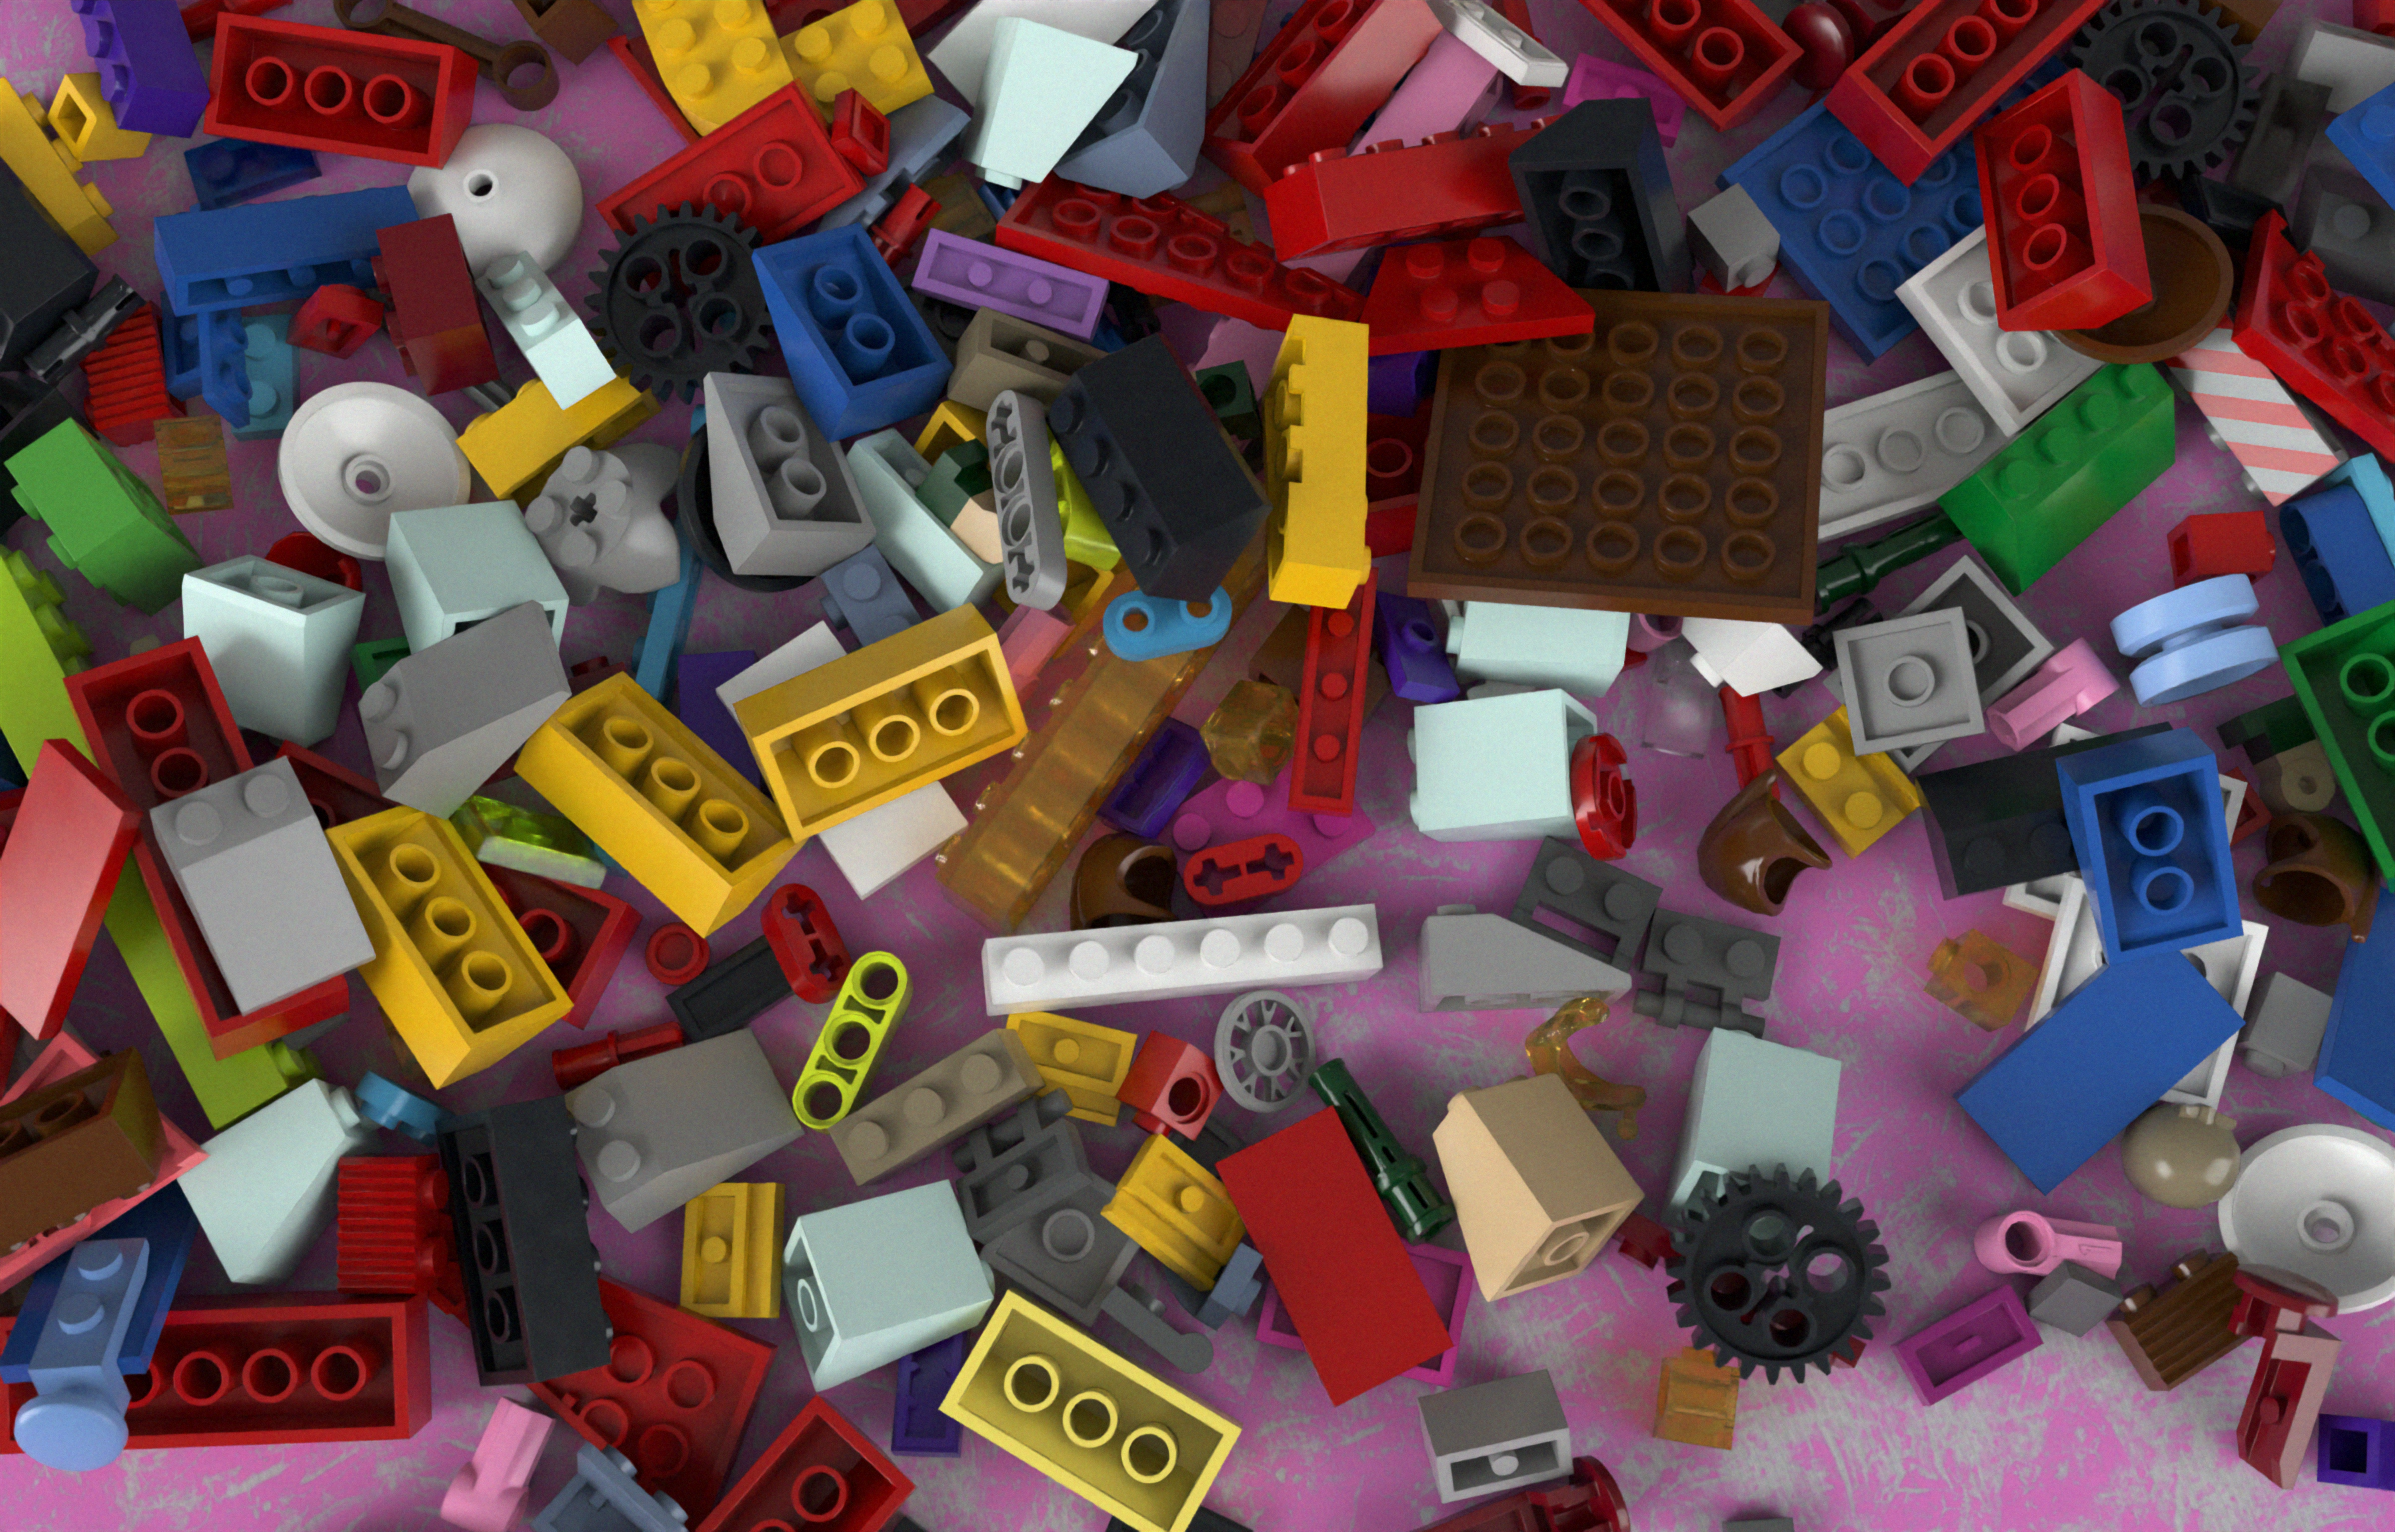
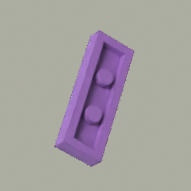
[911,228,1110,345]

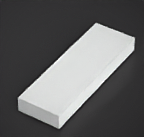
[1425,0,1569,87]

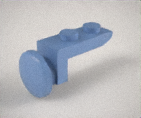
[14,1237,150,1471]

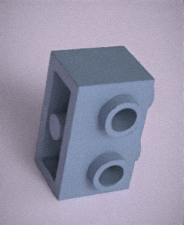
[819,543,923,653]

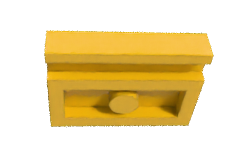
[1773,704,1920,860]
[1005,1011,1139,1127]
[1100,1133,1246,1292]
[680,1183,786,1318]

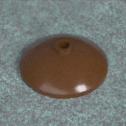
[2050,203,2234,364]

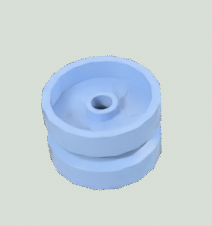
[2109,574,2280,708]

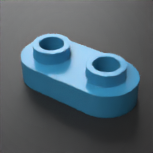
[1103,585,1232,661]
[353,1069,459,1148]

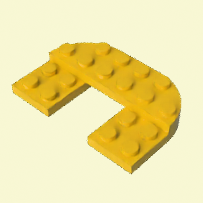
[631,0,935,136]

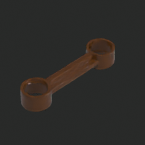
[333,0,560,111]

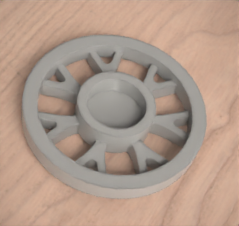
[1213,990,1316,1113]

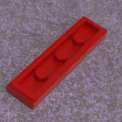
[1287,566,1379,818]

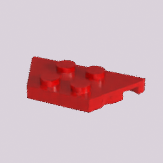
[1358,235,1595,357]

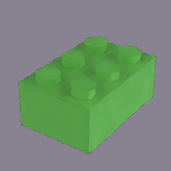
[4,417,208,617]

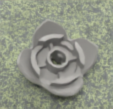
[525,442,682,607]

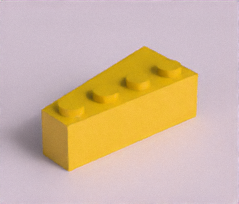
[1261,314,1371,609]

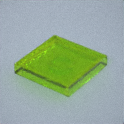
[448,794,608,890]

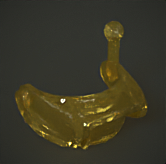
[1525,997,1647,1141]

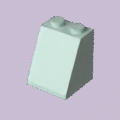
[961,16,1138,190]
[385,500,570,655]
[182,554,366,748]
[1445,601,1631,698]
[1407,688,1597,842]
[1660,1027,1842,1240]
[177,1078,385,1286]
[781,1179,995,1392]

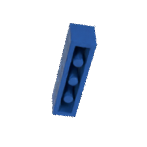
[154,185,420,317]

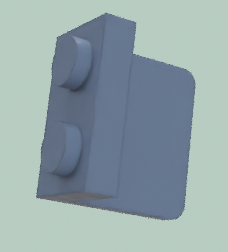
[529,1442,688,1532]

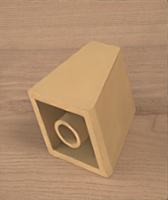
[1432,1072,1645,1302]

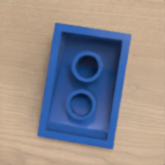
[751,222,954,443]
[2055,726,2244,967]

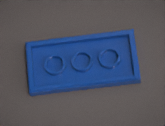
[2312,886,2395,1133]
[1952,951,2246,1196]
[0,1179,200,1383]

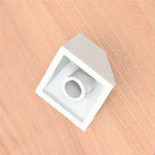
[1681,617,1823,697]

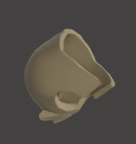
[2121,1103,2240,1210]

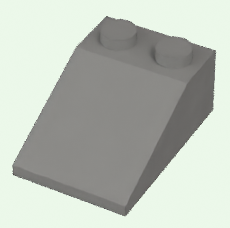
[703,371,877,576]
[1822,554,2060,775]
[358,600,572,820]
[150,756,376,1017]
[1416,904,1632,1013]
[564,1027,806,1234]

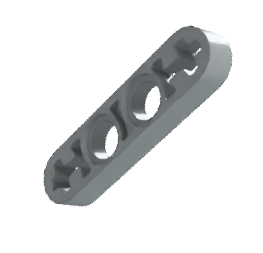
[986,390,1067,611]

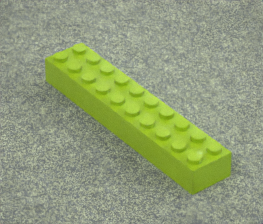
[0,544,327,1132]

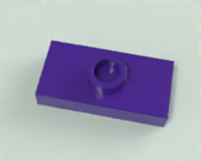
[1372,591,1460,704]
[1095,715,1221,839]
[891,1328,971,1458]

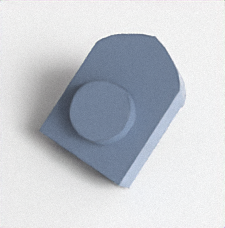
[1163,1242,1264,1331]

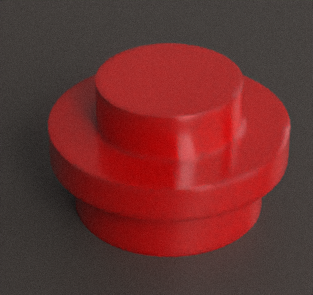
[645,922,711,986]

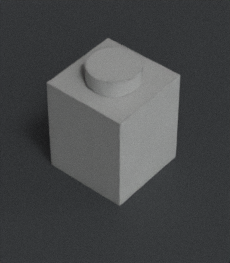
[1685,183,1780,293]
[2233,971,2333,1079]

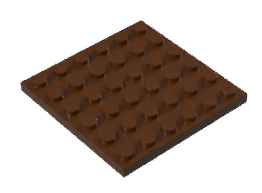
[1407,288,1830,626]

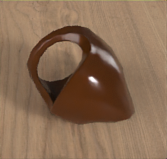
[1697,768,1833,917]
[2251,811,2381,943]
[1069,832,1179,931]

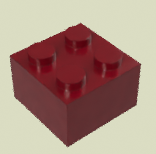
[370,213,501,397]

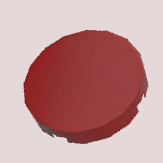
[1570,732,1638,862]

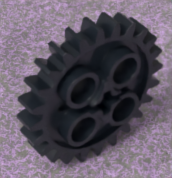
[2060,0,2261,188]
[584,200,777,405]
[1664,1163,1891,1385]

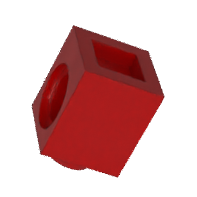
[2167,511,2276,590]
[1115,1030,1224,1141]

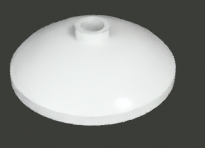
[407,123,585,294]
[277,382,471,561]
[2218,1123,2395,1314]

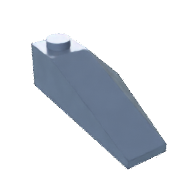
[816,94,971,239]

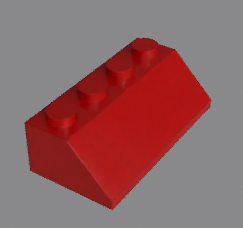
[1199,0,1444,199]
[1578,0,1805,133]
[203,11,479,170]
[1972,67,2153,332]
[694,1394,917,1532]

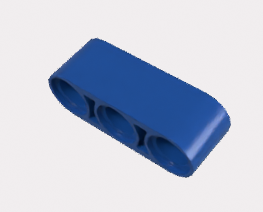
[2279,484,2395,628]

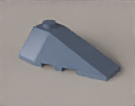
[1053,0,1210,199]

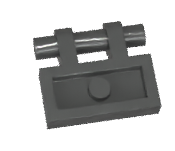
[1632,907,1781,1039]
[951,1087,1093,1245]

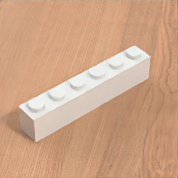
[981,903,1383,1016]

